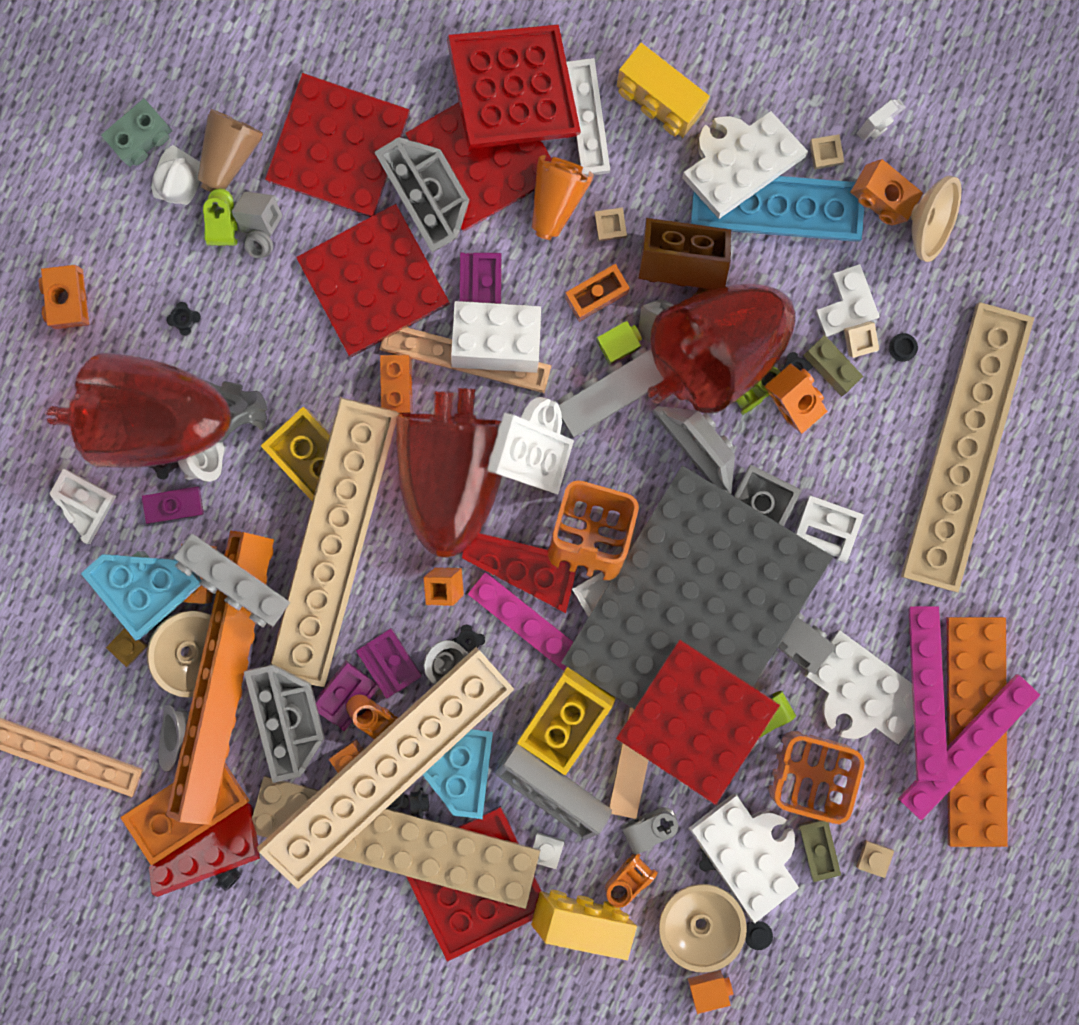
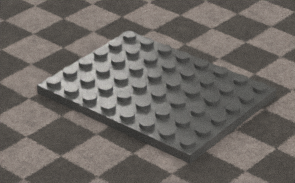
[561,466,834,709]

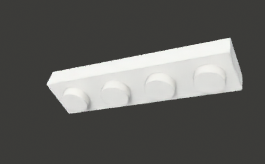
[567,58,610,176]

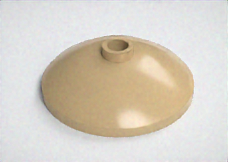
[911,175,961,262]
[147,611,211,697]
[659,884,746,973]

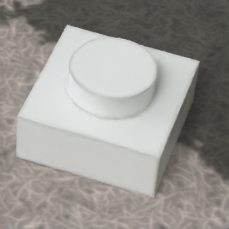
[532,832,564,869]

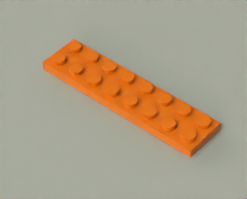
[946,617,1008,847]

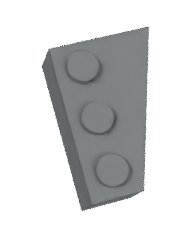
[777,612,836,674]

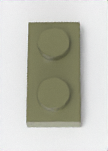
[803,335,864,397]
[798,819,841,882]

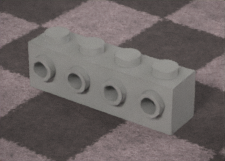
[557,347,672,438]
[173,533,291,627]

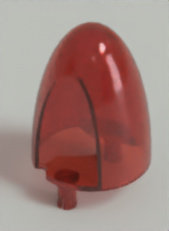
[648,284,796,414]
[46,353,232,468]
[396,387,502,558]

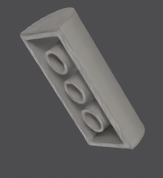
[734,464,802,526]
[494,743,612,840]

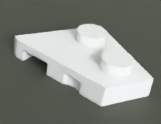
[857,99,906,142]
[50,469,116,544]

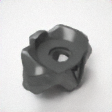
[179,380,267,443]

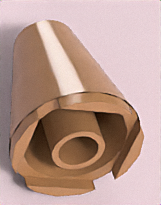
[198,109,263,192]

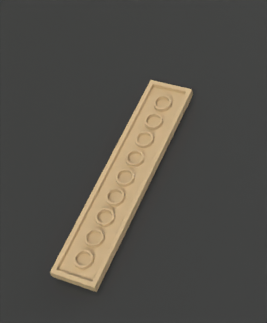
[901,302,1035,593]
[270,397,399,687]
[257,647,515,889]
[252,776,541,909]

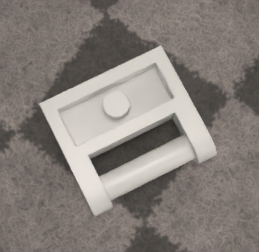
[794,496,864,563]

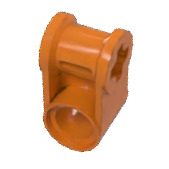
[346,695,398,740]
[604,854,658,908]

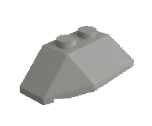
[375,137,470,253]
[652,406,735,494]
[244,664,325,783]

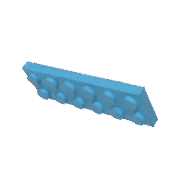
[690,176,864,242]

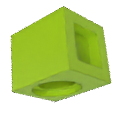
[596,321,642,365]

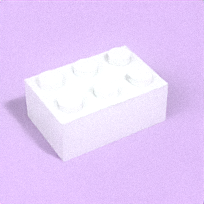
[451,301,541,373]

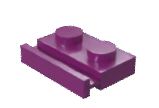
[460,252,502,304]
[356,628,423,699]
[315,661,379,732]

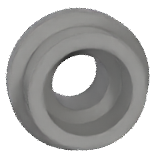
[245,230,273,258]

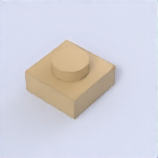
[810,134,844,170]
[594,207,627,242]
[844,321,879,358]
[856,840,894,878]

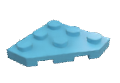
[81,554,202,640]
[423,729,493,819]

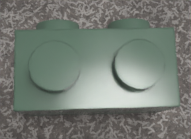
[101,98,173,167]

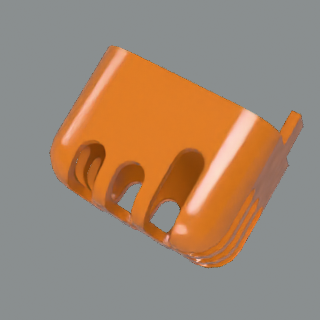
[548,480,639,581]
[768,731,865,824]

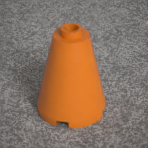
[532,155,594,240]

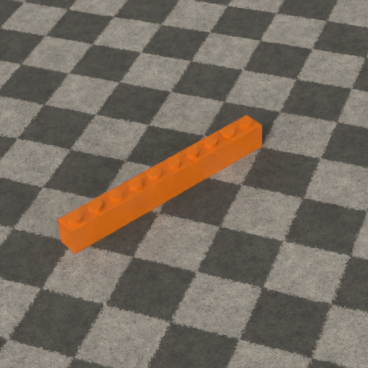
[166,530,274,825]

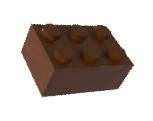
[638,218,731,291]

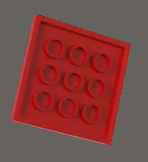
[447,24,581,149]
[265,73,410,217]
[405,102,552,232]
[296,204,450,358]
[616,640,780,805]
[406,806,543,962]

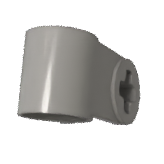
[621,807,678,854]

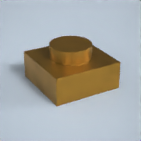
[106,628,148,667]

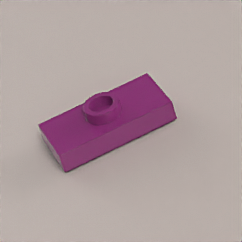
[142,486,204,524]

